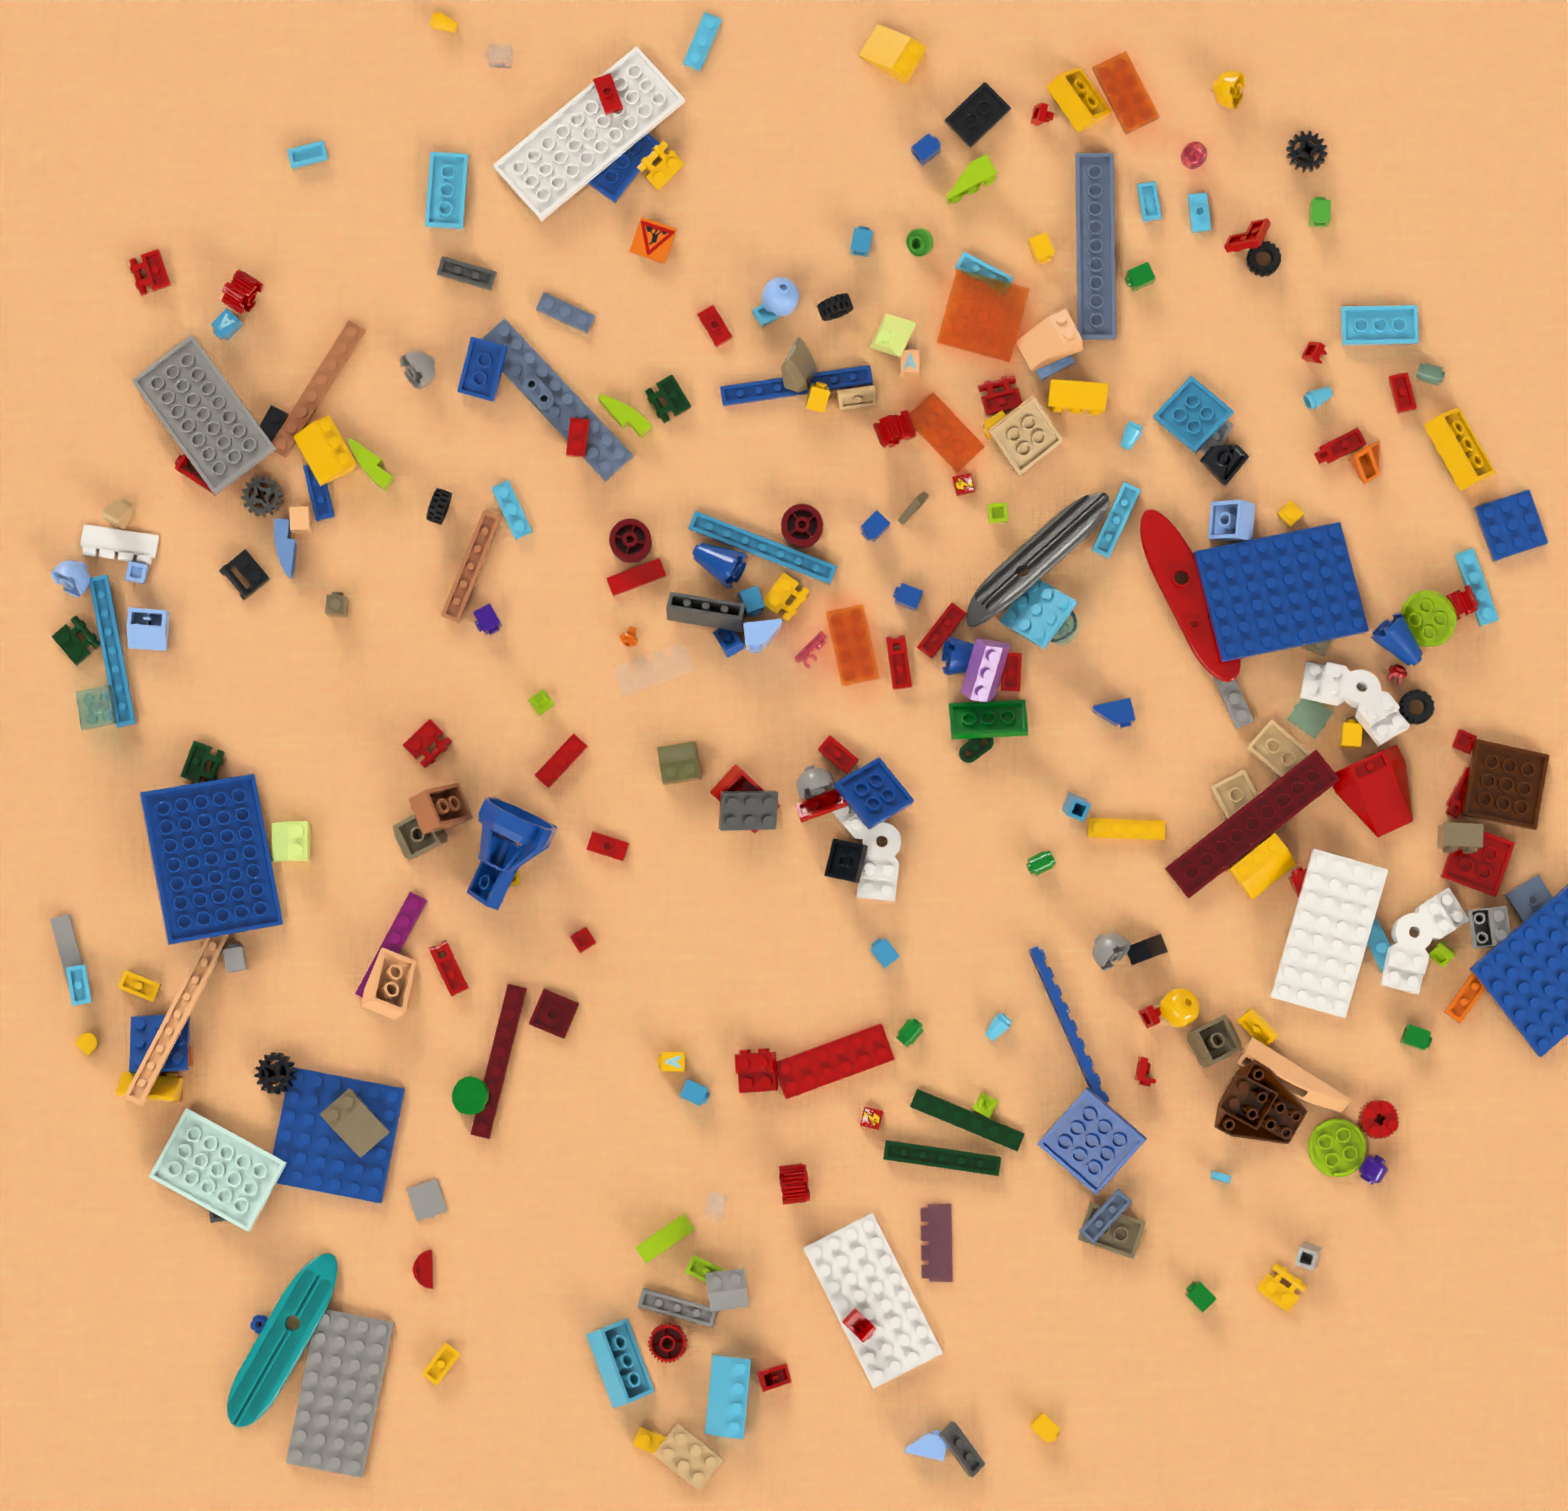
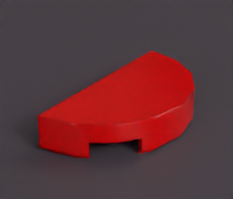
[413,1250,433,1289]

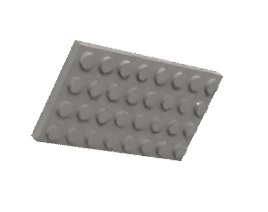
[132,335,276,495]
[286,1309,394,1478]

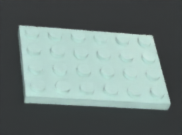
[149,1108,287,1232]

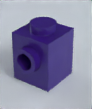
[473,603,502,635]

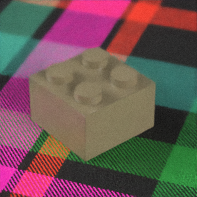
[1437,822,1484,854]

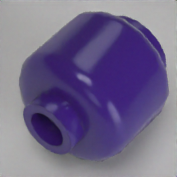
[1359,1155,1388,1185]

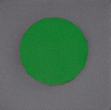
[452,1076,489,1116]

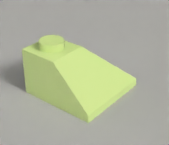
[870,314,917,357]

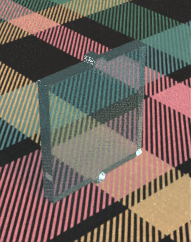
[1287,698,1333,739]

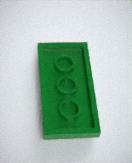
[949,699,1028,740]

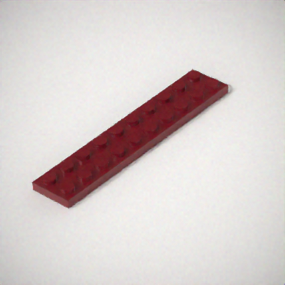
[1164,749,1341,899]

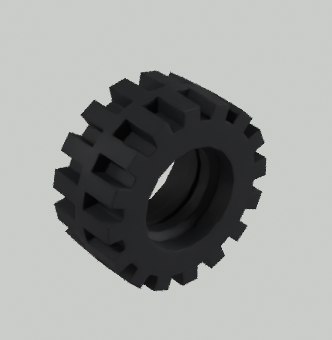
[1246,240,1281,277]
[817,293,854,321]
[426,488,452,525]
[1398,689,1435,725]

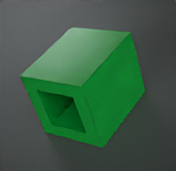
[1124,262,1156,292]
[1400,1024,1432,1051]
[1185,1281,1217,1312]

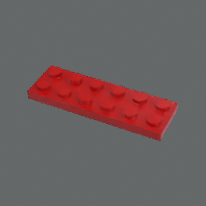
[777,1023,895,1099]

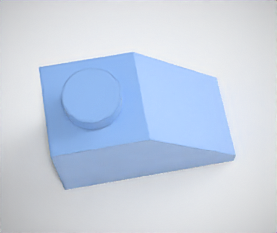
[904,1430,947,1461]

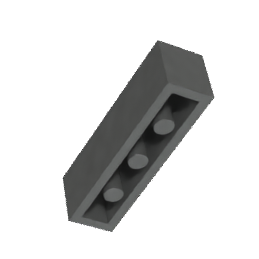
[666,592,746,632]

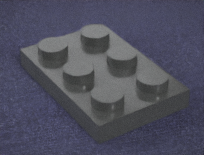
[719,790,778,831]

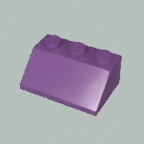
[960,638,1011,702]

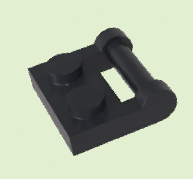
[219,549,270,600]

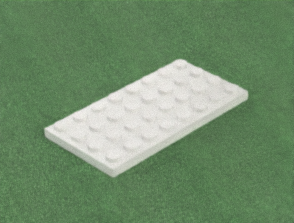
[1270,848,1388,1018]
[803,1213,943,1389]

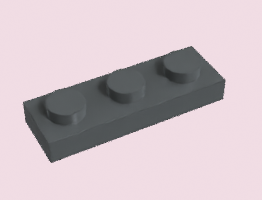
[437,256,497,291]
[939,1421,985,1478]

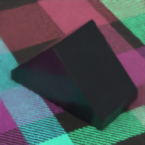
[1127,934,1168,965]

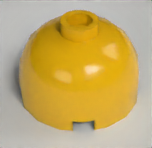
[1212,70,1245,109]
[1160,988,1200,1028]

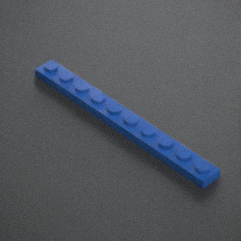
[1028,946,1109,1104]

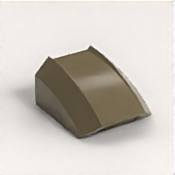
[781,337,818,393]
[393,814,447,861]
[1187,1015,1242,1068]

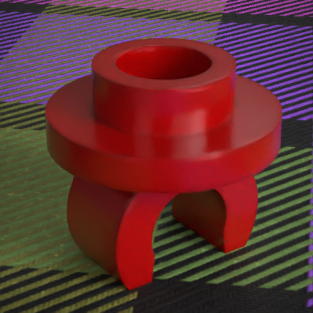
[1387,664,1408,685]

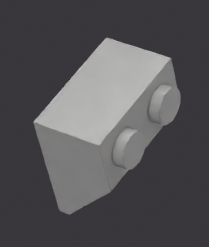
[705,1267,750,1312]

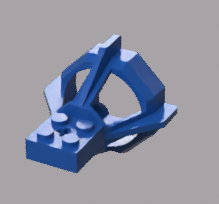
[466,797,557,910]

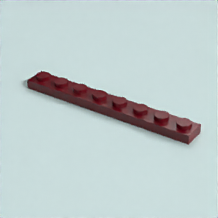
[470,984,527,1139]

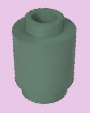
[1416,362,1445,386]

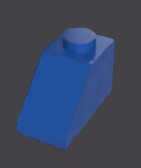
[1091,698,1135,728]

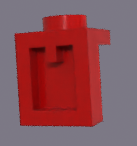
[1135,1057,1156,1086]

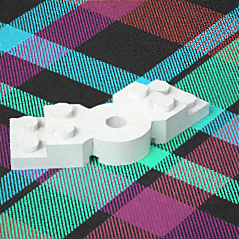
[1300,661,1410,746]
[832,806,901,902]
[1380,888,1469,994]

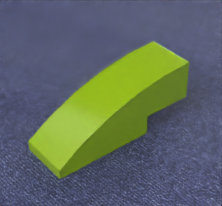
[598,394,653,438]
[348,438,394,492]
[635,1214,695,1263]

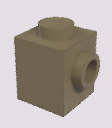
[325,592,348,618]

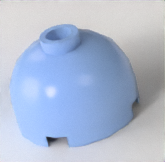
[761,277,800,316]
[51,560,90,597]

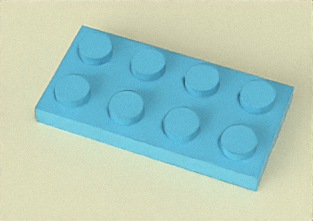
[425,152,469,230]
[1340,305,1419,345]

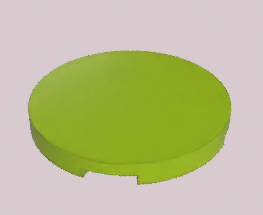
[1401,590,1457,647]
[1308,1119,1367,1177]

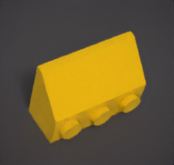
[1046,67,1112,132]
[1047,379,1108,416]
[293,415,356,486]
[1227,833,1296,900]
[116,1069,183,1102]

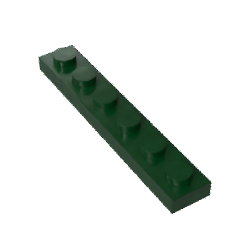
[910,1089,1025,1152]
[883,1140,1001,1176]

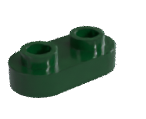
[959,737,994,763]

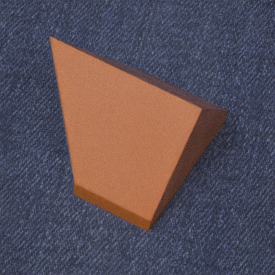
[1348,441,1381,484]

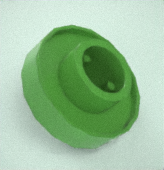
[906,228,934,257]

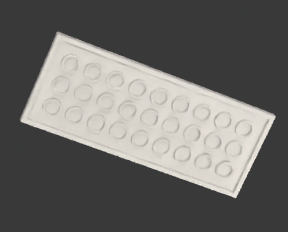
[493,46,685,222]

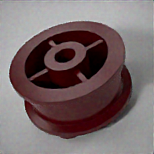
[781,504,823,548]
[609,519,652,563]

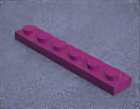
[355,892,427,998]

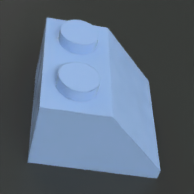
[1208,500,1255,542]
[743,619,782,653]

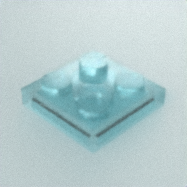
[76,685,117,730]

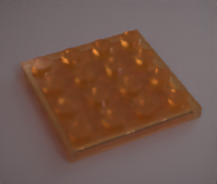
[937,269,1030,363]

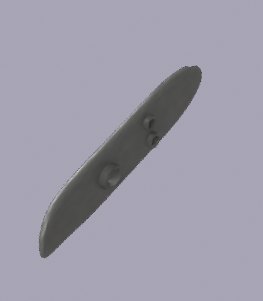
[966,492,1110,627]

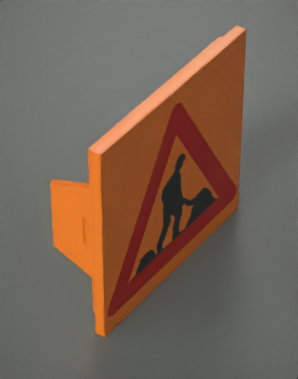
[629,217,677,264]

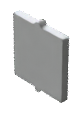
[407,1179,448,1221]

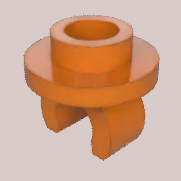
[619,626,638,647]

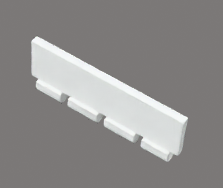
[80,524,160,565]

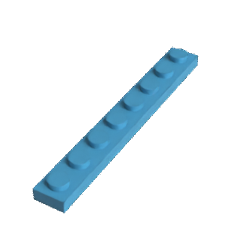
[688,511,837,585]
[90,575,137,728]

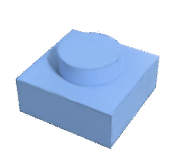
[125,561,149,584]

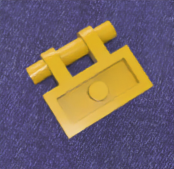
[637,141,684,191]
[763,572,810,622]
[1256,1263,1307,1313]

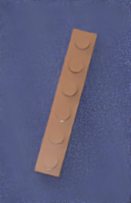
[441,510,501,623]

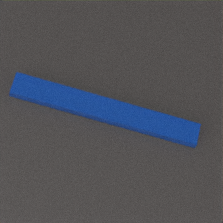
[720,365,873,406]

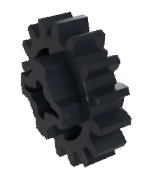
[1286,131,1328,173]
[254,1052,297,1094]

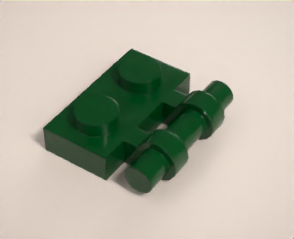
[645,374,692,424]
[51,616,101,666]
[180,741,225,783]

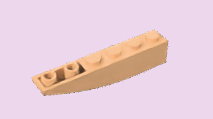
[1237,1037,1351,1112]

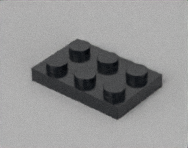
[944,82,1011,148]

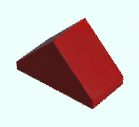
[757,1363,792,1392]

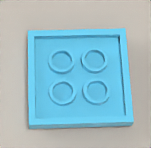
[1000,580,1078,649]

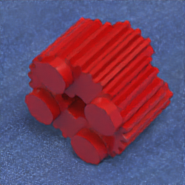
[221,269,263,314]
[873,410,916,448]
[1445,585,1479,620]
[1357,1100,1399,1139]
[779,1163,810,1205]
[648,1323,688,1363]

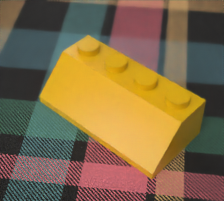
[1424,407,1496,491]

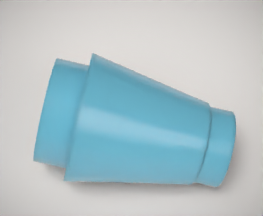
[1303,386,1333,409]
[1120,421,1143,450]
[985,1012,1012,1041]

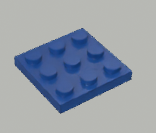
[1474,490,1548,562]
[834,757,914,830]
[129,1015,190,1074]

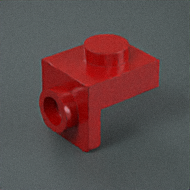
[842,1308,876,1342]

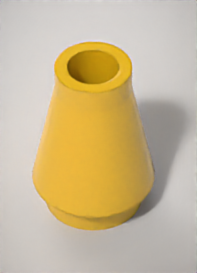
[429,11,458,33]

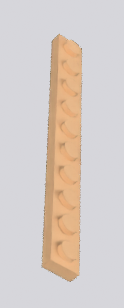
[124,934,231,1106]

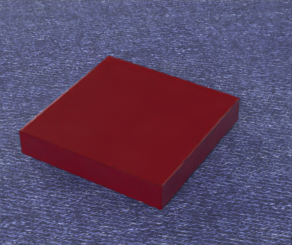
[529,989,579,1039]

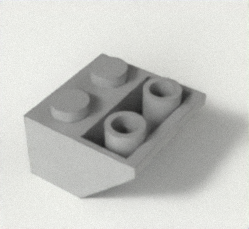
[1468,906,1511,949]

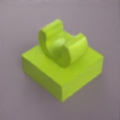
[987,502,1008,524]
[528,689,555,716]
[1429,941,1455,968]
[972,1092,999,1118]

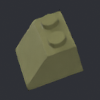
[657,741,701,785]

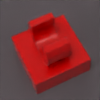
[1031,102,1054,126]
[1301,341,1327,364]
[1138,1005,1161,1029]

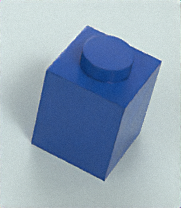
[911,133,941,166]
[861,510,890,542]
[893,583,923,611]

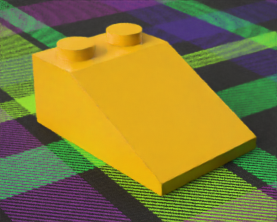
[859,24,927,85]

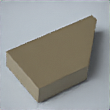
[898,491,929,525]

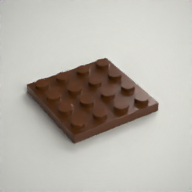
[1461,739,1549,830]

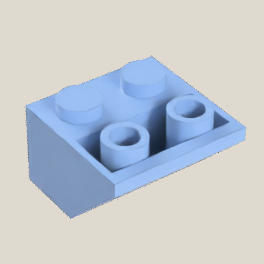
[126,607,170,651]

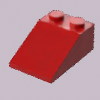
[710,764,780,834]

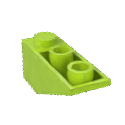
[946,154,998,204]

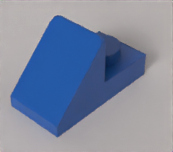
[713,629,745,657]

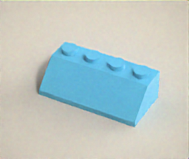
[586,1318,655,1408]
[705,1355,751,1439]

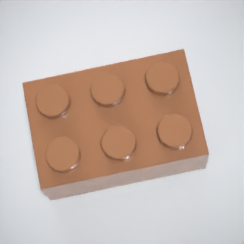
[409,783,473,834]

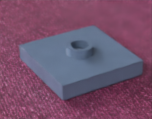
[1505,874,1553,923]

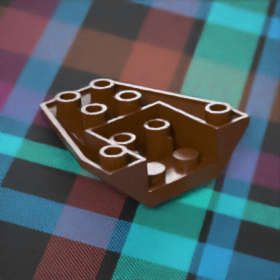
[1214,1060,1308,1144]

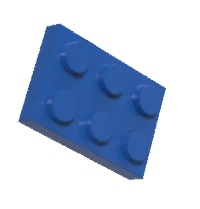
[457,336,508,402]

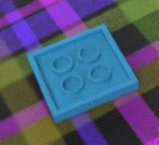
[1153,376,1234,454]

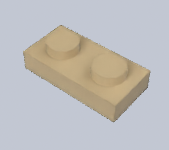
[837,385,877,411]

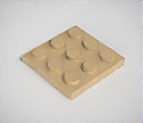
[987,396,1064,476]

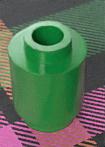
[1026,851,1056,876]
[896,1018,924,1047]

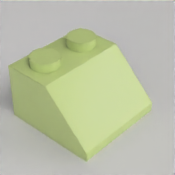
[271,821,311,862]

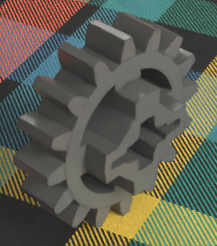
[241,475,284,518]

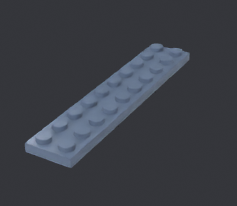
[1075,153,1116,340]
[482,319,633,482]

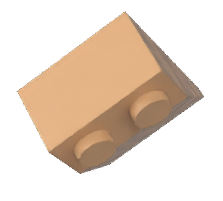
[1016,309,1083,372]
[361,948,416,1020]

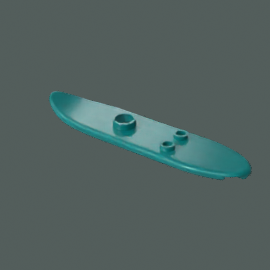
[227,1253,338,1427]

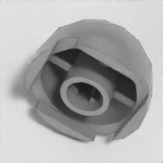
[399,350,435,389]
[797,765,835,800]
[1092,933,1130,971]

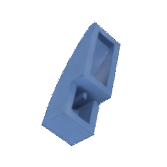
[274,518,298,579]

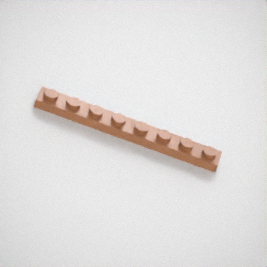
[272,320,366,459]

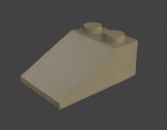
[320,1088,390,1158]

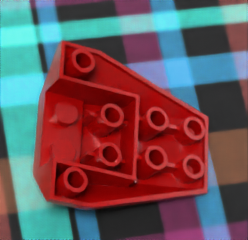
[1332,744,1413,838]

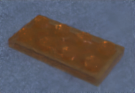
[1092,51,1160,135]
[909,392,985,473]
[826,604,879,687]

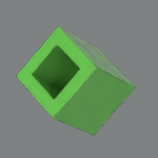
[1308,197,1331,227]

